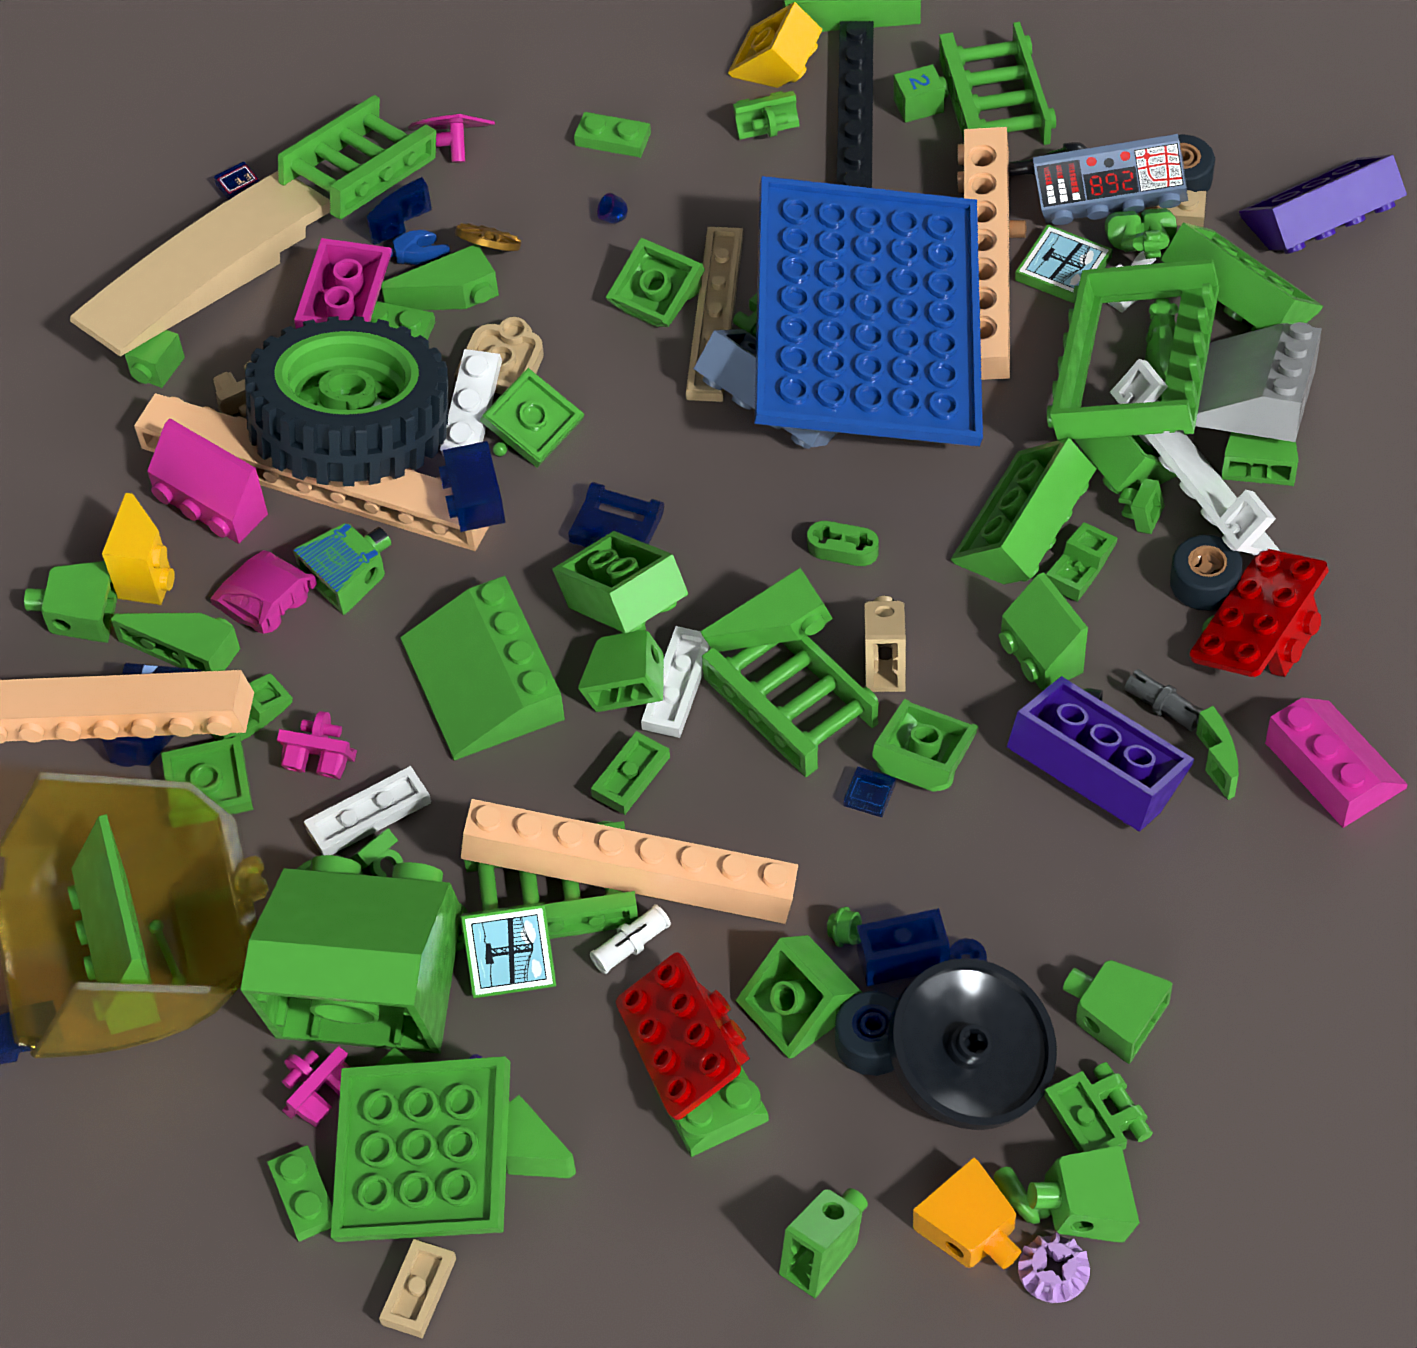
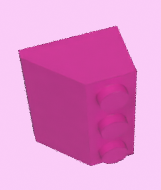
[294,238,392,329]
[147,418,268,544]
[1265,697,1408,828]

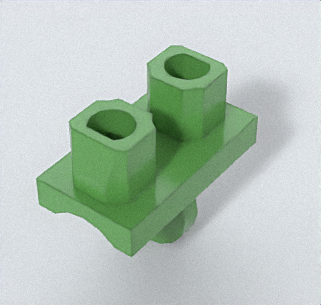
[733,91,800,140]

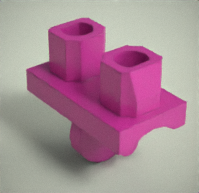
[277,711,357,780]
[282,1046,351,1127]

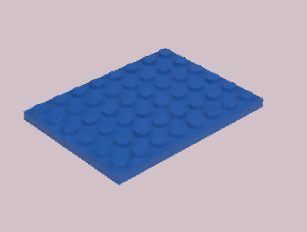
[754,176,983,447]

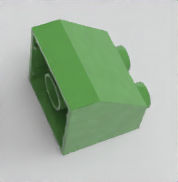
[240,855,462,1054]

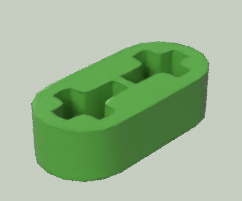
[807,521,879,566]

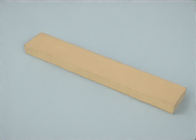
[686,227,743,402]

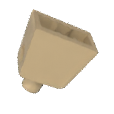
[865,596,906,692]

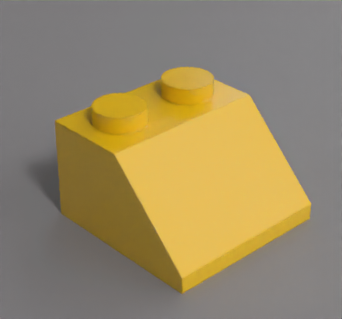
[728,2,823,88]
[102,493,175,605]

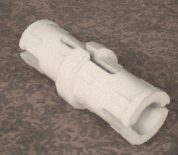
[590,904,671,974]

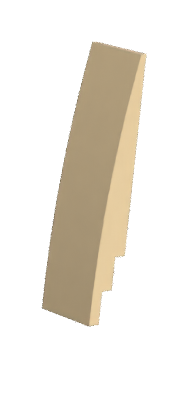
[70,171,330,356]

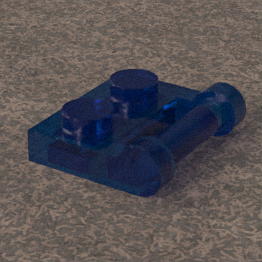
[568,482,664,547]

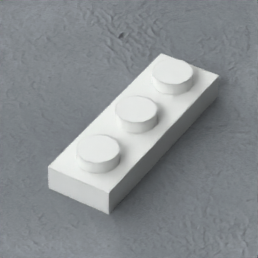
[440,349,502,461]
[641,626,712,738]
[304,766,431,855]

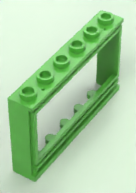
[1047,259,1219,440]

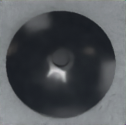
[888,958,1057,1130]

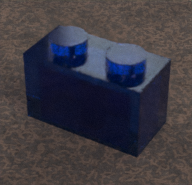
[438,441,506,532]
[857,908,950,986]

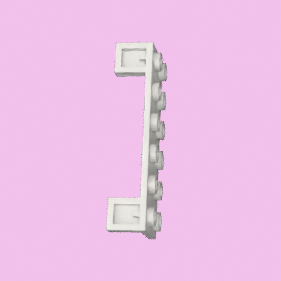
[1110,359,1280,556]

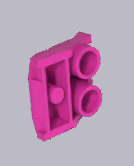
[210,550,317,634]

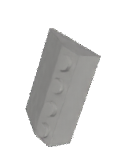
[1195,322,1322,442]

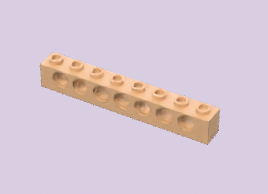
[957,127,1010,380]

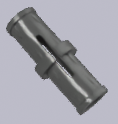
[1124,669,1204,732]

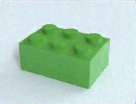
[552,531,689,633]

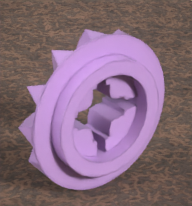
[1018,1232,1090,1303]

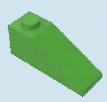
[380,244,499,310]
[700,568,833,652]
[111,613,240,672]

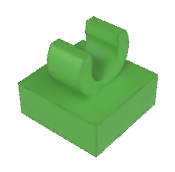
[1118,478,1165,534]
[349,828,403,877]

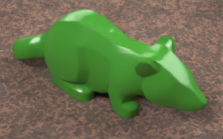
[1145,298,1179,401]

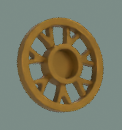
[455,223,522,251]

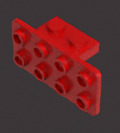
[1189,548,1329,677]
[616,952,750,1120]

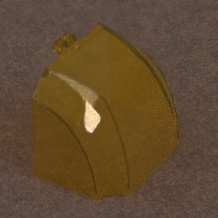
[0,772,269,1058]

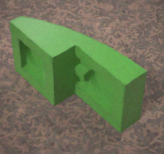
[1046,522,1118,602]
[212,673,293,741]
[1196,706,1239,800]

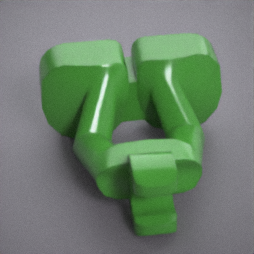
[1105,208,1177,259]

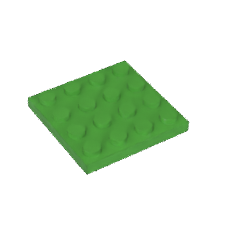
[331,1056,511,1242]

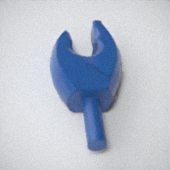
[390,230,450,265]

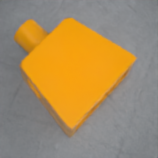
[913,1157,1021,1269]

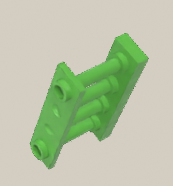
[939,22,1056,145]
[278,95,436,220]
[702,635,879,777]
[461,821,638,939]

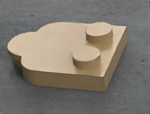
[454,317,544,394]

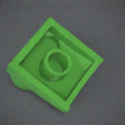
[606,237,705,327]
[872,699,978,791]
[654,1066,769,1157]

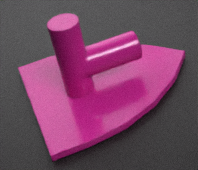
[408,114,495,163]

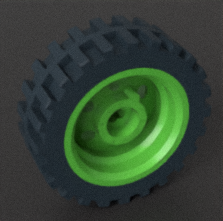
[245,316,448,486]

